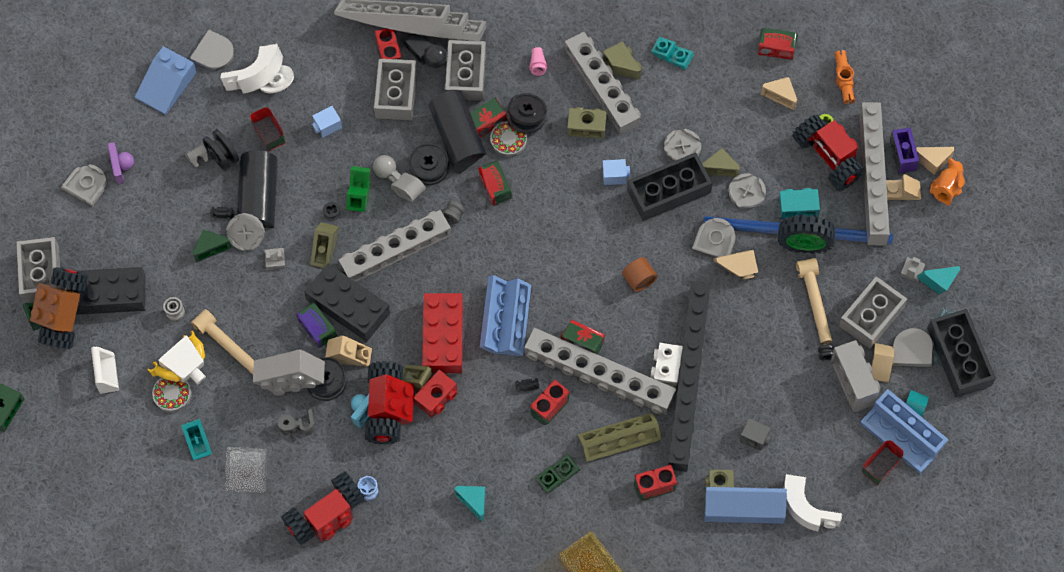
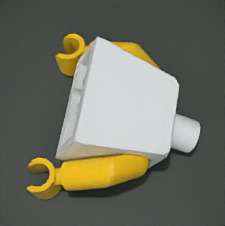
[147,330,206,384]

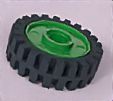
[778,215,835,254]

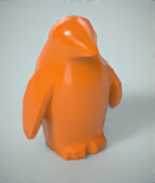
[930,158,965,206]

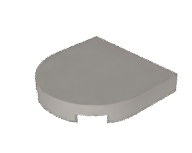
[190,30,234,70]
[61,165,107,207]
[692,218,736,257]
[892,328,933,367]

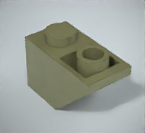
[603,41,642,80]

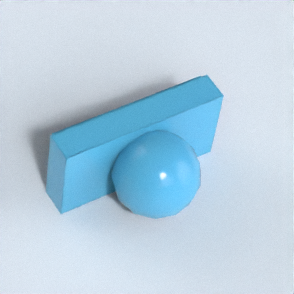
[351,394,370,429]

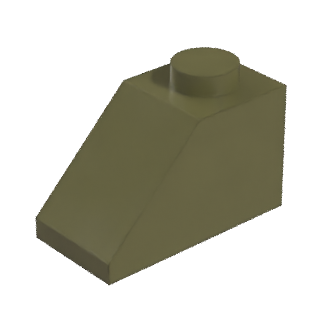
[310,222,339,268]

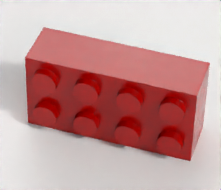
[422,293,463,373]

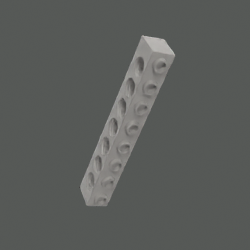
[524,328,676,415]

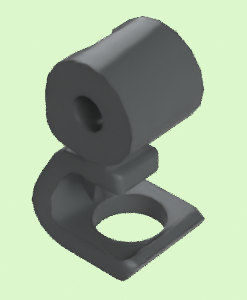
[278,409,316,435]

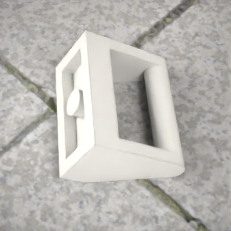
[91,347,119,394]

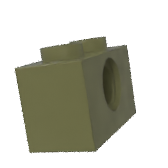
[567,107,607,139]

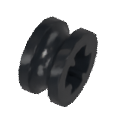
[323,202,341,220]
[818,345,835,361]

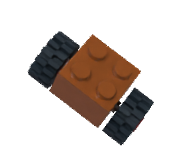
[30,267,88,349]

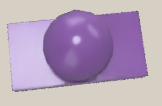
[108,142,134,184]

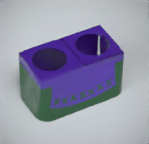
[296,302,337,348]

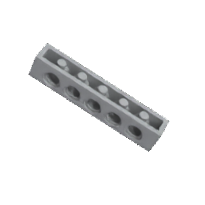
[565,32,641,135]
[338,210,451,282]

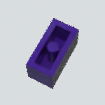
[890,127,919,173]

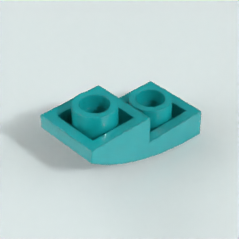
[651,37,694,70]

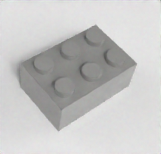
[445,40,486,101]
[374,59,417,120]
[17,237,60,303]
[839,276,907,349]
[831,340,880,413]
[253,349,325,395]

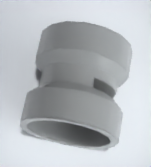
[163,297,185,321]

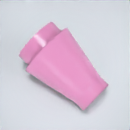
[529,47,548,76]

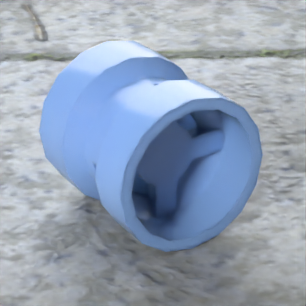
[358,476,378,501]

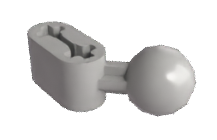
[372,155,426,202]

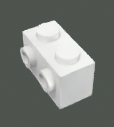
[650,343,683,389]

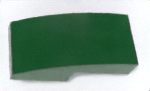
[536,454,581,493]

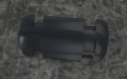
[210,207,234,219]
[515,378,539,392]

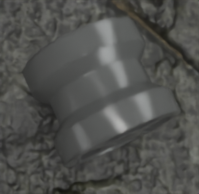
[442,201,465,224]

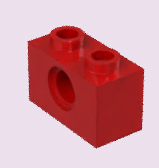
[413,370,458,418]

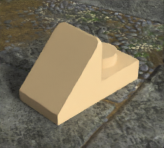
[886,174,921,200]

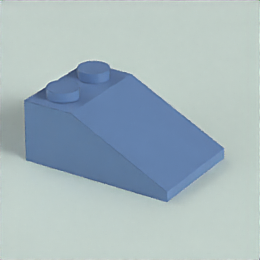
[135,46,197,115]

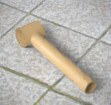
[796,258,832,345]
[191,309,254,374]

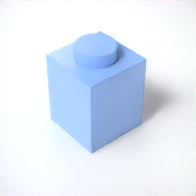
[312,106,342,138]
[603,159,630,185]

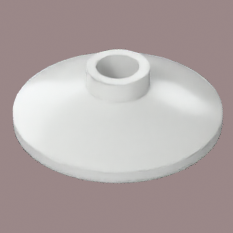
[260,65,294,93]

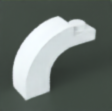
[221,44,283,94]
[784,474,842,531]

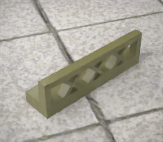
[578,413,662,462]

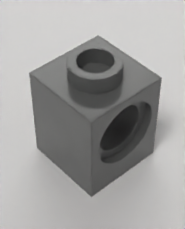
[740,418,772,450]

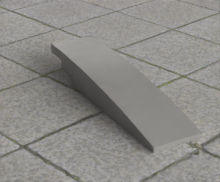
[334,0,486,41]

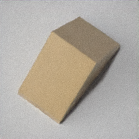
[761,77,797,110]
[916,147,954,175]
[871,343,894,383]

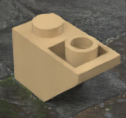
[325,336,372,367]

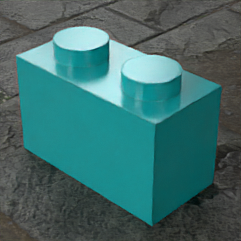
[779,188,820,219]

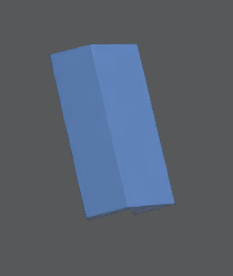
[480,275,531,356]
[860,389,949,474]
[704,487,787,524]

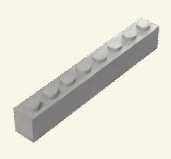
[859,102,890,245]

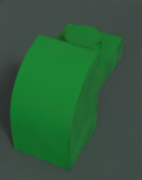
[346,166,371,212]

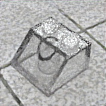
[225,447,269,493]

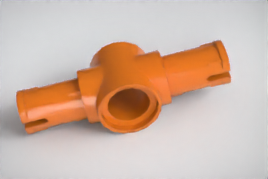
[834,50,855,104]

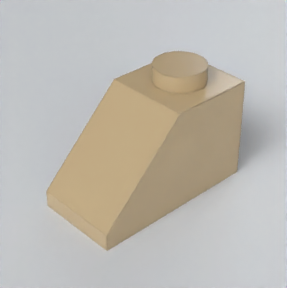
[713,250,758,279]

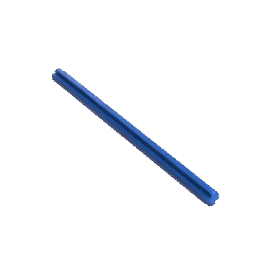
[703,216,893,244]

